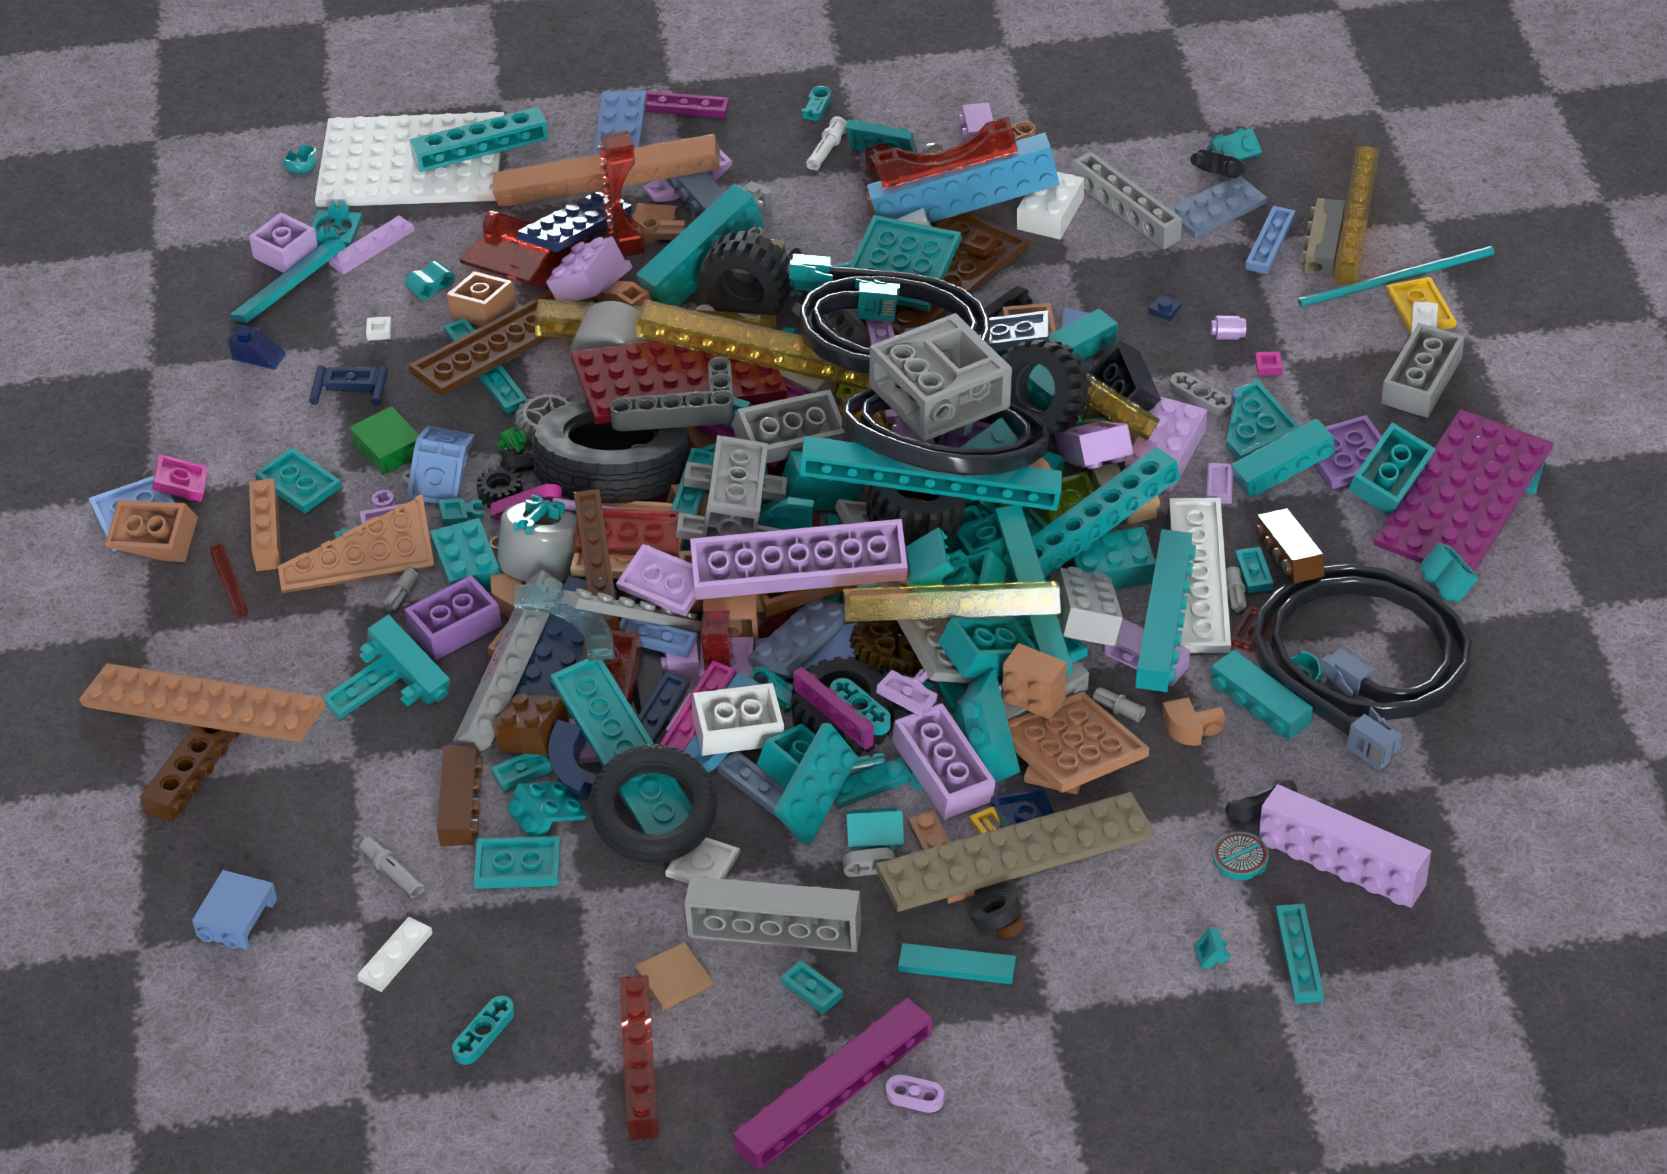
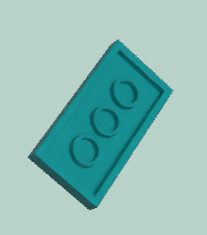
[773,723,858,845]

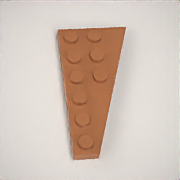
[278,494,435,593]

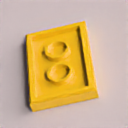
[1385,277,1457,335]

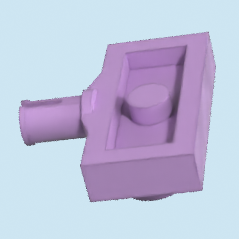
[876,669,937,717]

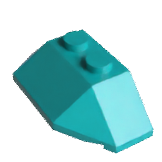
[952,671,1020,782]

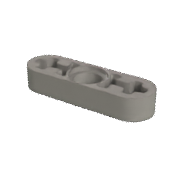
[1170,372,1232,416]

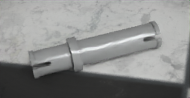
[359,836,424,899]

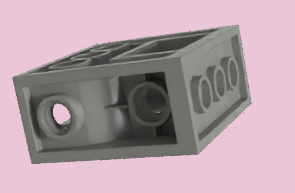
[869,313,1012,441]

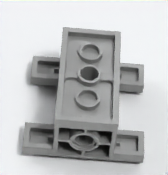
[675,435,787,540]

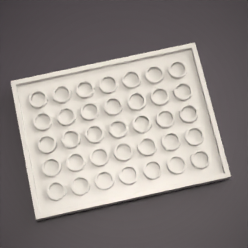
[315,112,504,207]

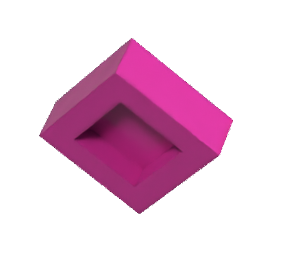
[1255,352,1283,376]

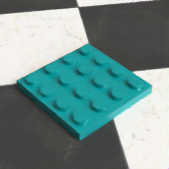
[849,215,962,311]

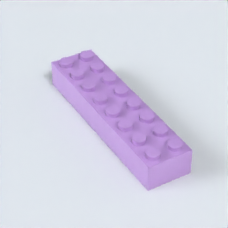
[690,519,907,600]

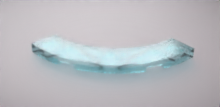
[514,584,615,661]

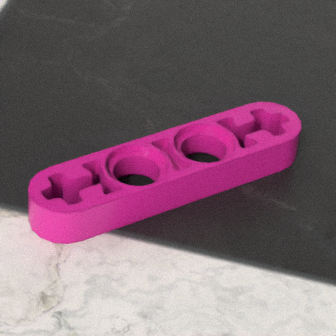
[490,484,562,520]

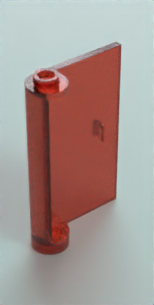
[460,210,590,291]

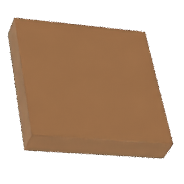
[635,942,713,1010]

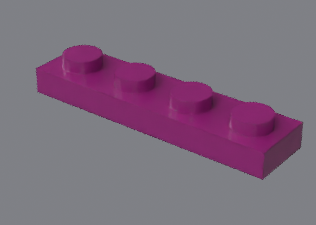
[645,91,730,118]
[793,666,874,750]

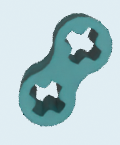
[405,261,455,300]

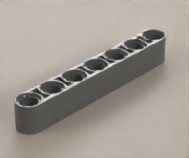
[788,248,870,348]

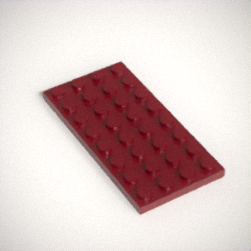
[571,326,788,424]

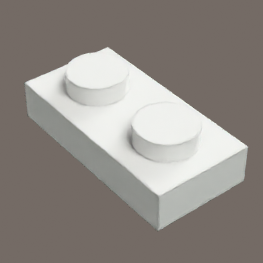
[1411,302,1438,335]

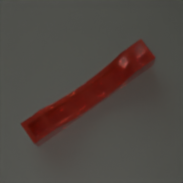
[874,116,1018,189]
[598,130,644,257]
[619,975,660,1140]

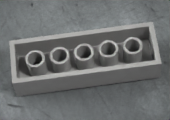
[685,876,862,952]

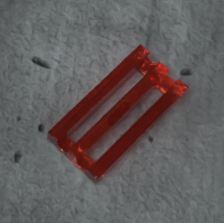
[1231,605,1273,652]

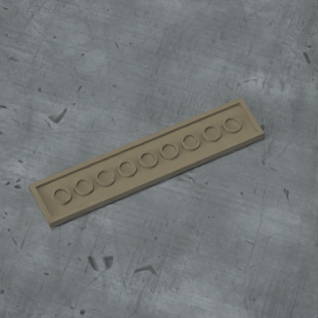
[876,792,1155,912]

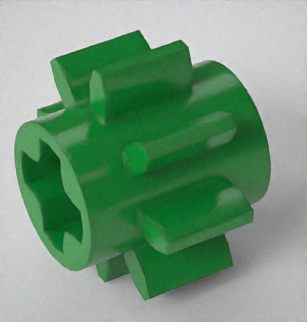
[496,427,528,453]

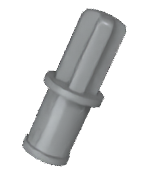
[1226,566,1246,613]
[383,568,419,612]
[1093,687,1146,723]

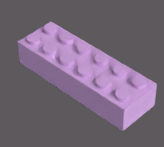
[1259,784,1431,908]

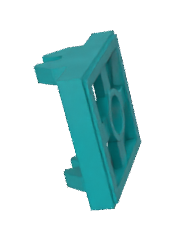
[311,201,363,247]

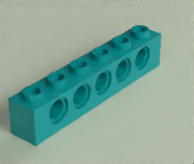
[410,107,549,172]

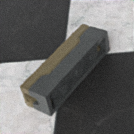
[1301,198,1345,277]

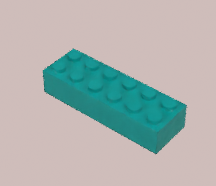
[636,184,765,316]

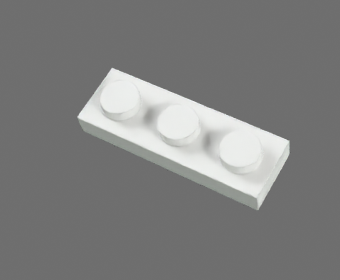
[357,917,432,992]

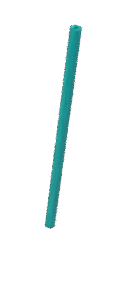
[1298,246,1494,307]

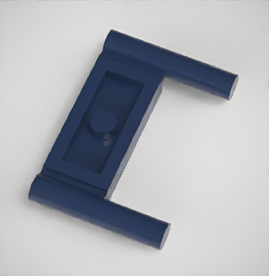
[309,365,388,406]

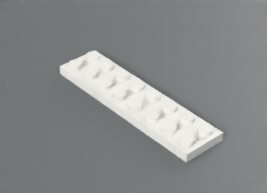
[1169,498,1231,653]

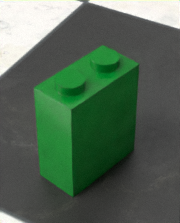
[350,406,419,475]

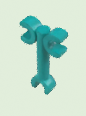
[513,495,565,535]

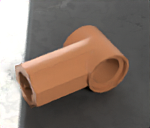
[639,214,685,244]

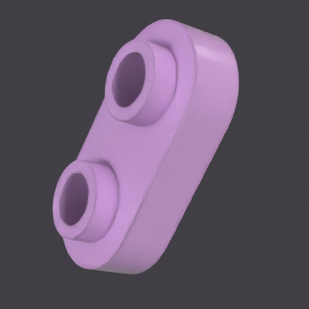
[886,1075,944,1113]

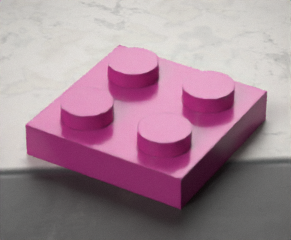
[152,454,208,502]

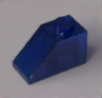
[228,325,286,370]

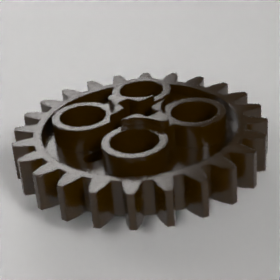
[849,617,925,676]

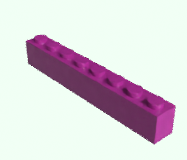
[733,998,932,1171]

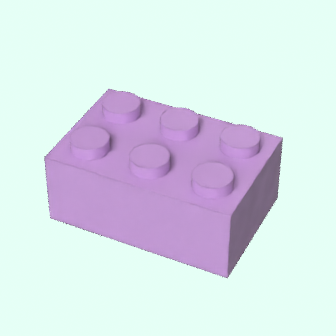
[546,236,625,306]

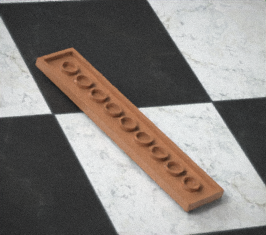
[79,663,326,743]

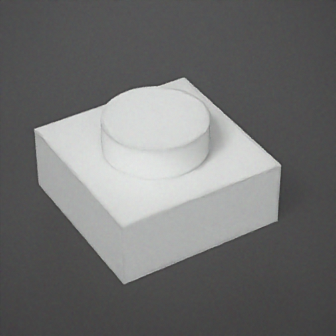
[366,316,392,341]

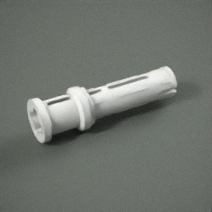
[806,116,847,171]

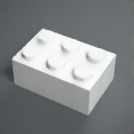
[1017,172,1084,239]
[691,683,784,756]

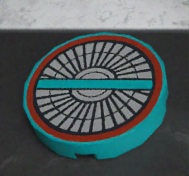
[1213,832,1269,880]

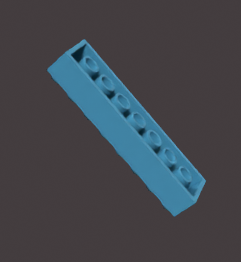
[867,133,1060,223]

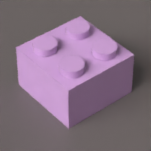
[249,212,318,273]

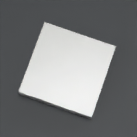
[665,837,740,884]

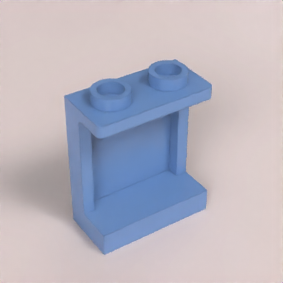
[192,870,277,950]

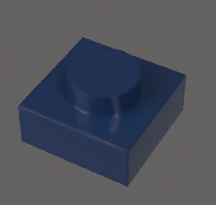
[1149,294,1181,321]

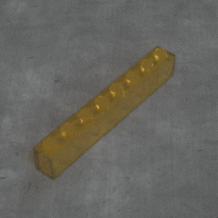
[1334,146,1379,285]
[843,581,1060,622]

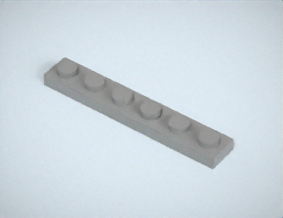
[562,588,704,632]

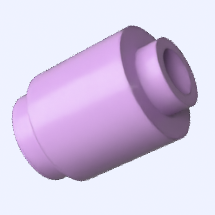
[1210,316,1246,340]

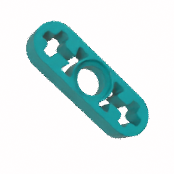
[830,678,891,735]
[452,996,515,1065]

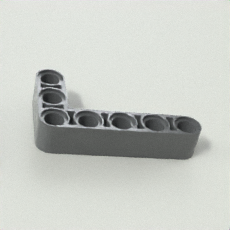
[610,357,734,431]

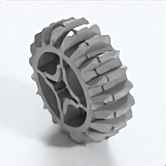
[515,392,574,446]

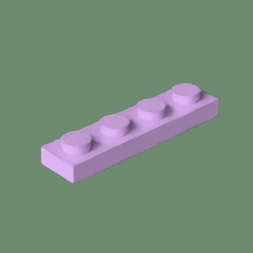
[329,215,415,274]

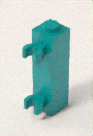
[360,614,450,707]

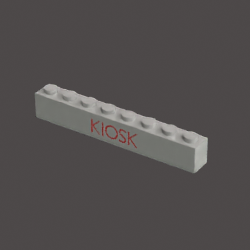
[453,570,563,754]

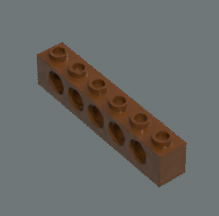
[140,725,240,822]

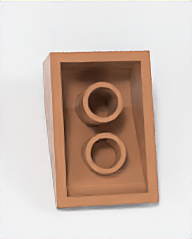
[105,500,198,562]

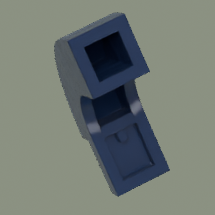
[548,719,618,801]

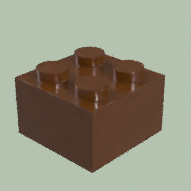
[492,694,570,755]

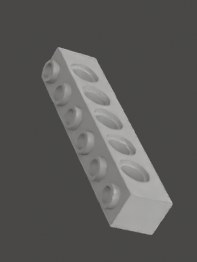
[1073,151,1182,250]

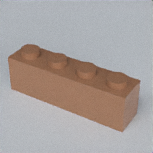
[249,478,282,571]

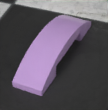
[643,149,732,202]

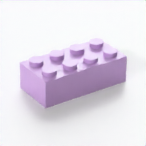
[1125,397,1208,493]
[1054,421,1134,469]
[892,703,996,820]

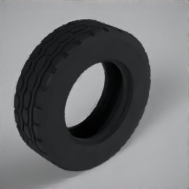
[533,400,689,503]

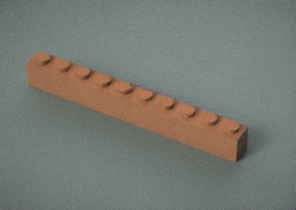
[493,134,720,206]

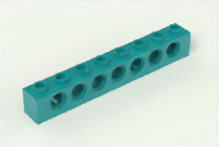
[1003,447,1180,582]

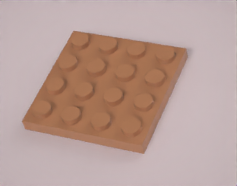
[1008,692,1149,793]

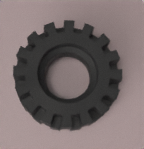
[476,466,523,508]

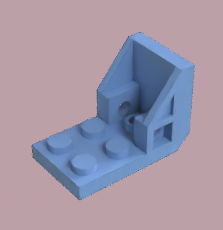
[407,426,475,504]

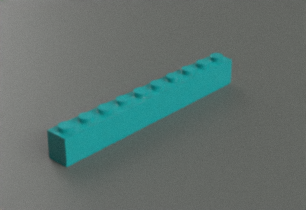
[799,436,1062,511]

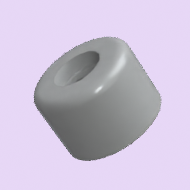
[570,301,656,357]
[497,502,580,582]

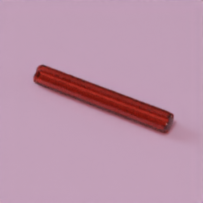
[210,544,248,618]

